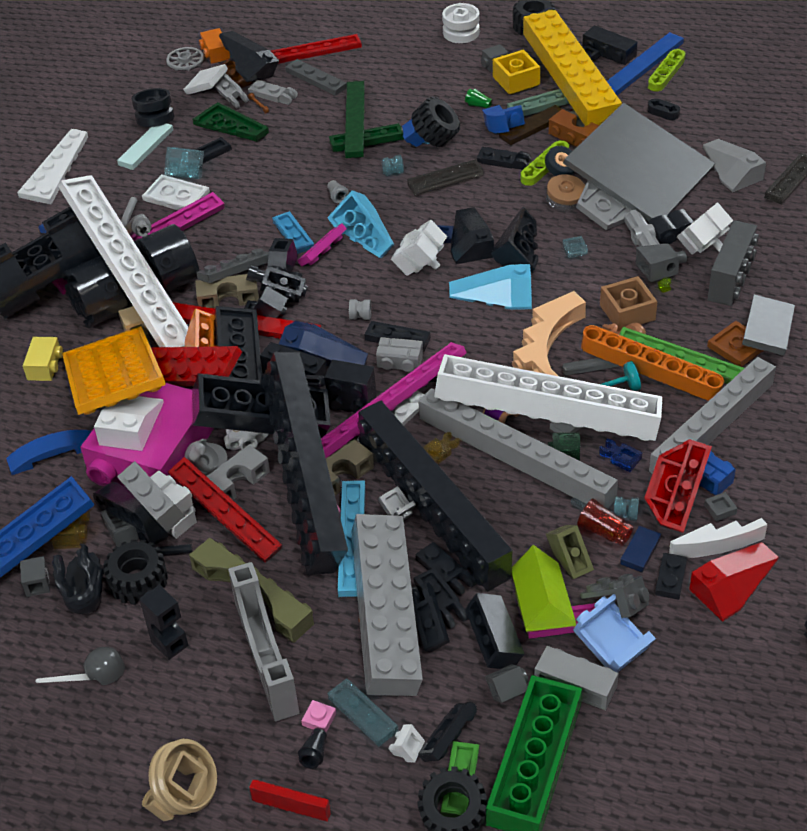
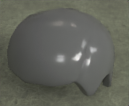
[83,647,125,685]

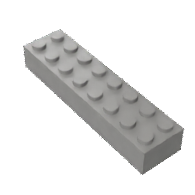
[351,514,423,696]

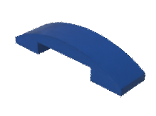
[6,430,92,475]

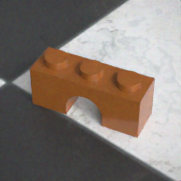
[549,109,599,147]

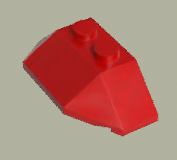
[644,439,712,533]

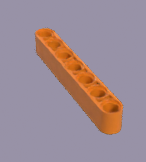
[581,325,724,400]

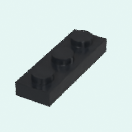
[364,321,431,352]

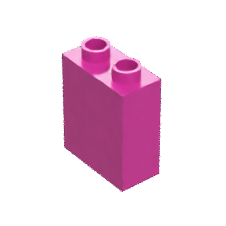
[80,383,214,487]

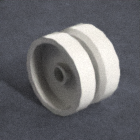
[442,3,480,43]

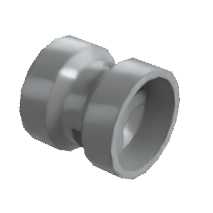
[349,299,372,320]

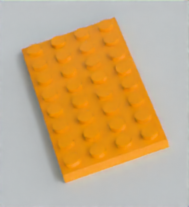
[62,326,166,415]

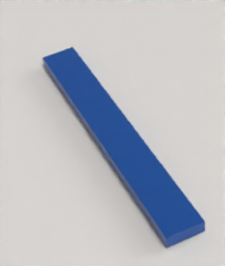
[607,32,684,95]

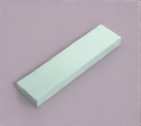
[117,123,173,170]

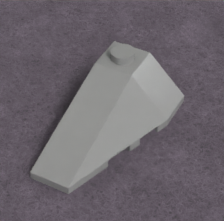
[703,139,766,192]

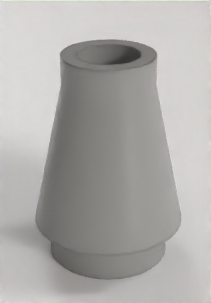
[327,180,349,203]

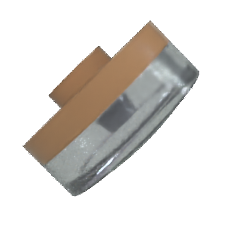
[546,174,585,212]

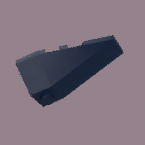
[279,321,368,367]

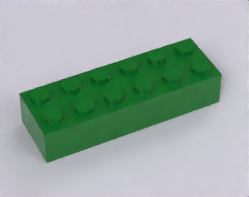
[486,675,582,831]

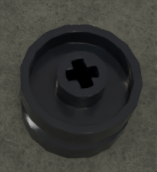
[131,88,175,127]

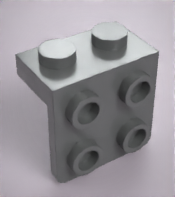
[580,574,649,618]

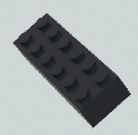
[192,373,331,438]

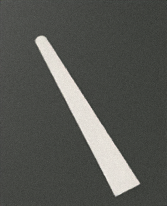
[36,674,95,683]

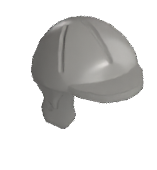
[184,439,227,476]

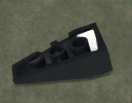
[219,31,279,82]
[491,206,539,272]
[451,207,494,264]

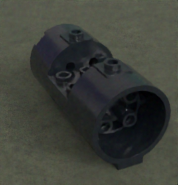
[0,206,101,319]
[62,224,199,328]

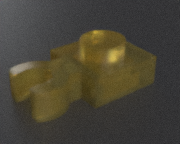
[423,432,460,464]

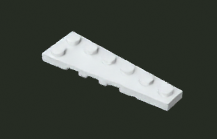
[17,129,88,204]

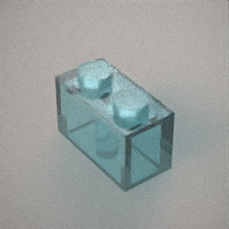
[164,147,204,179]

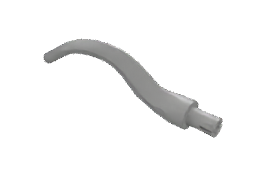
[121,197,151,237]

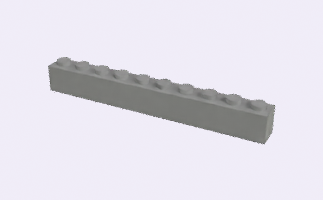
[418,388,618,513]

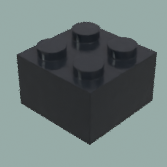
[324,360,377,413]

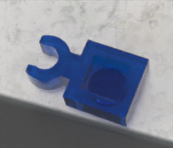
[599,439,642,472]

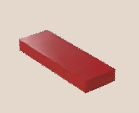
[249,780,331,822]

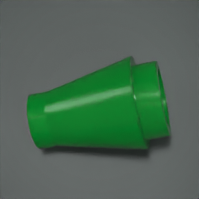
[465,88,493,108]

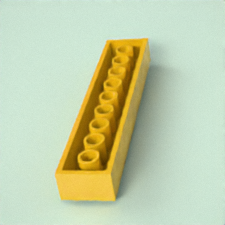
[523,10,622,126]

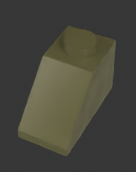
[546,525,594,579]

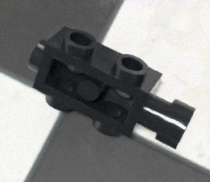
[246,265,308,302]

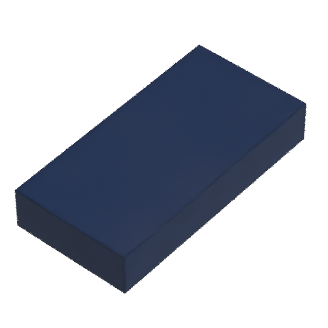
[620,526,661,573]

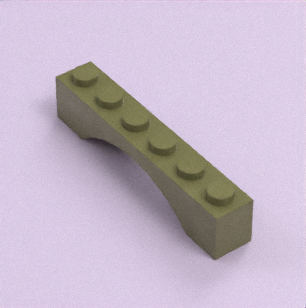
[189,538,314,643]

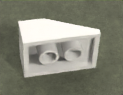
[94,396,164,451]

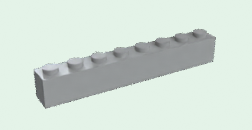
[649,357,776,474]

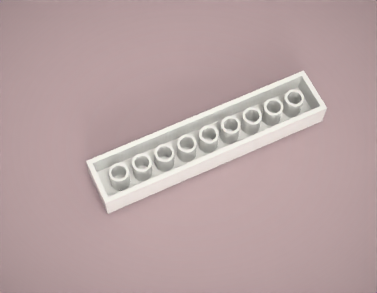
[434,354,662,441]

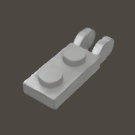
[213,73,249,109]
[248,80,298,105]

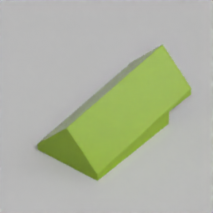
[512,545,576,632]

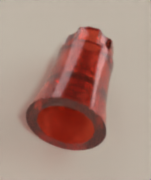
[577,498,634,546]

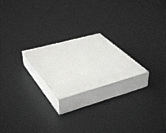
[183,64,228,94]

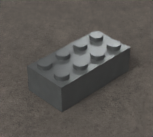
[707,220,759,306]

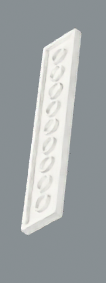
[57,175,188,347]

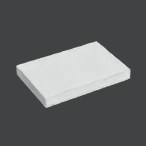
[142,174,210,210]

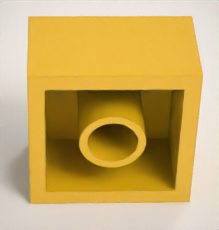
[493,49,540,94]

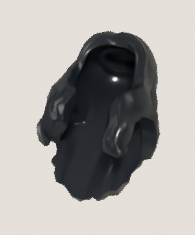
[52,544,104,615]

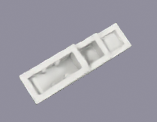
[669,518,767,558]

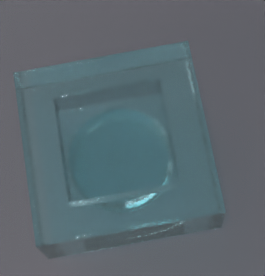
[562,236,588,258]

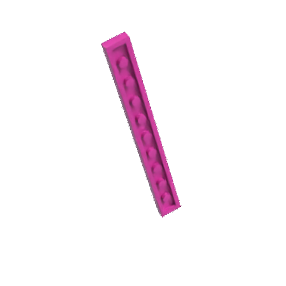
[52,192,224,295]
[321,342,466,458]

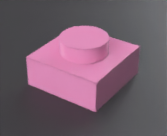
[301,700,336,732]

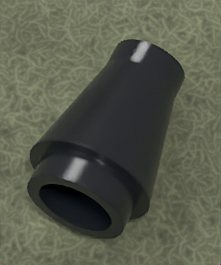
[298,728,327,769]

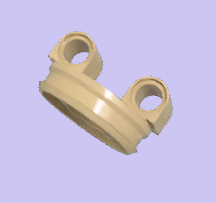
[142,738,217,821]

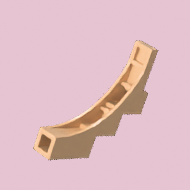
[512,291,586,376]

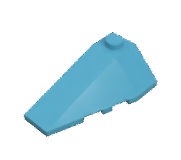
[328,190,394,258]
[449,264,532,310]

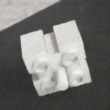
[677,202,733,254]
[391,220,447,276]
[150,471,197,539]

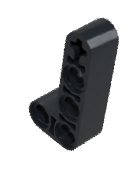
[93,481,169,545]

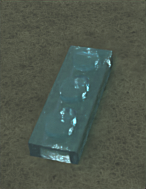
[328,678,398,747]

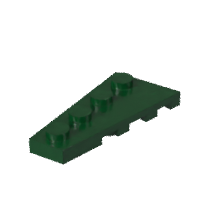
[193,102,269,142]

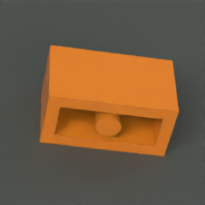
[199,28,230,64]

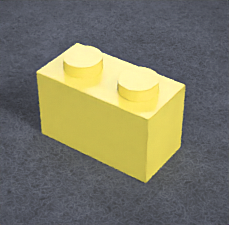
[23,337,63,381]

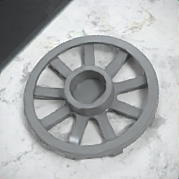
[166,47,204,71]

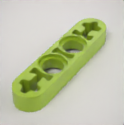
[648,49,685,92]
[521,141,569,186]

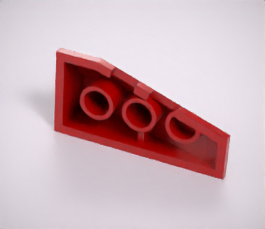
[689,542,779,622]

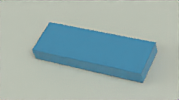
[272,211,314,254]

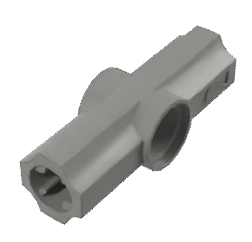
[624,210,659,246]

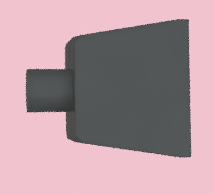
[636,244,687,282]

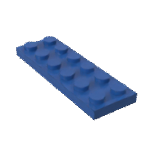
[0,476,95,577]

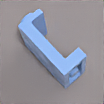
[573,594,656,673]

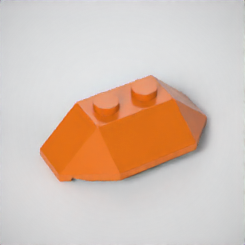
[185,309,216,347]

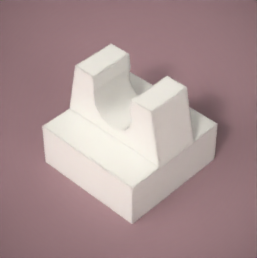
[388,724,425,762]

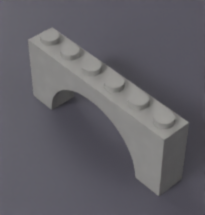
[228,562,300,721]

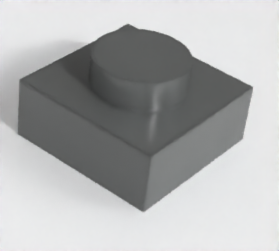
[704,492,737,522]

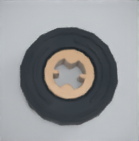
[545,146,575,176]

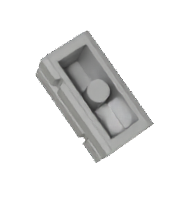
[376,337,423,372]

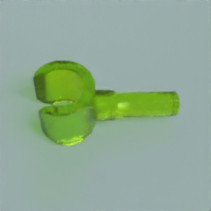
[658,278,671,293]

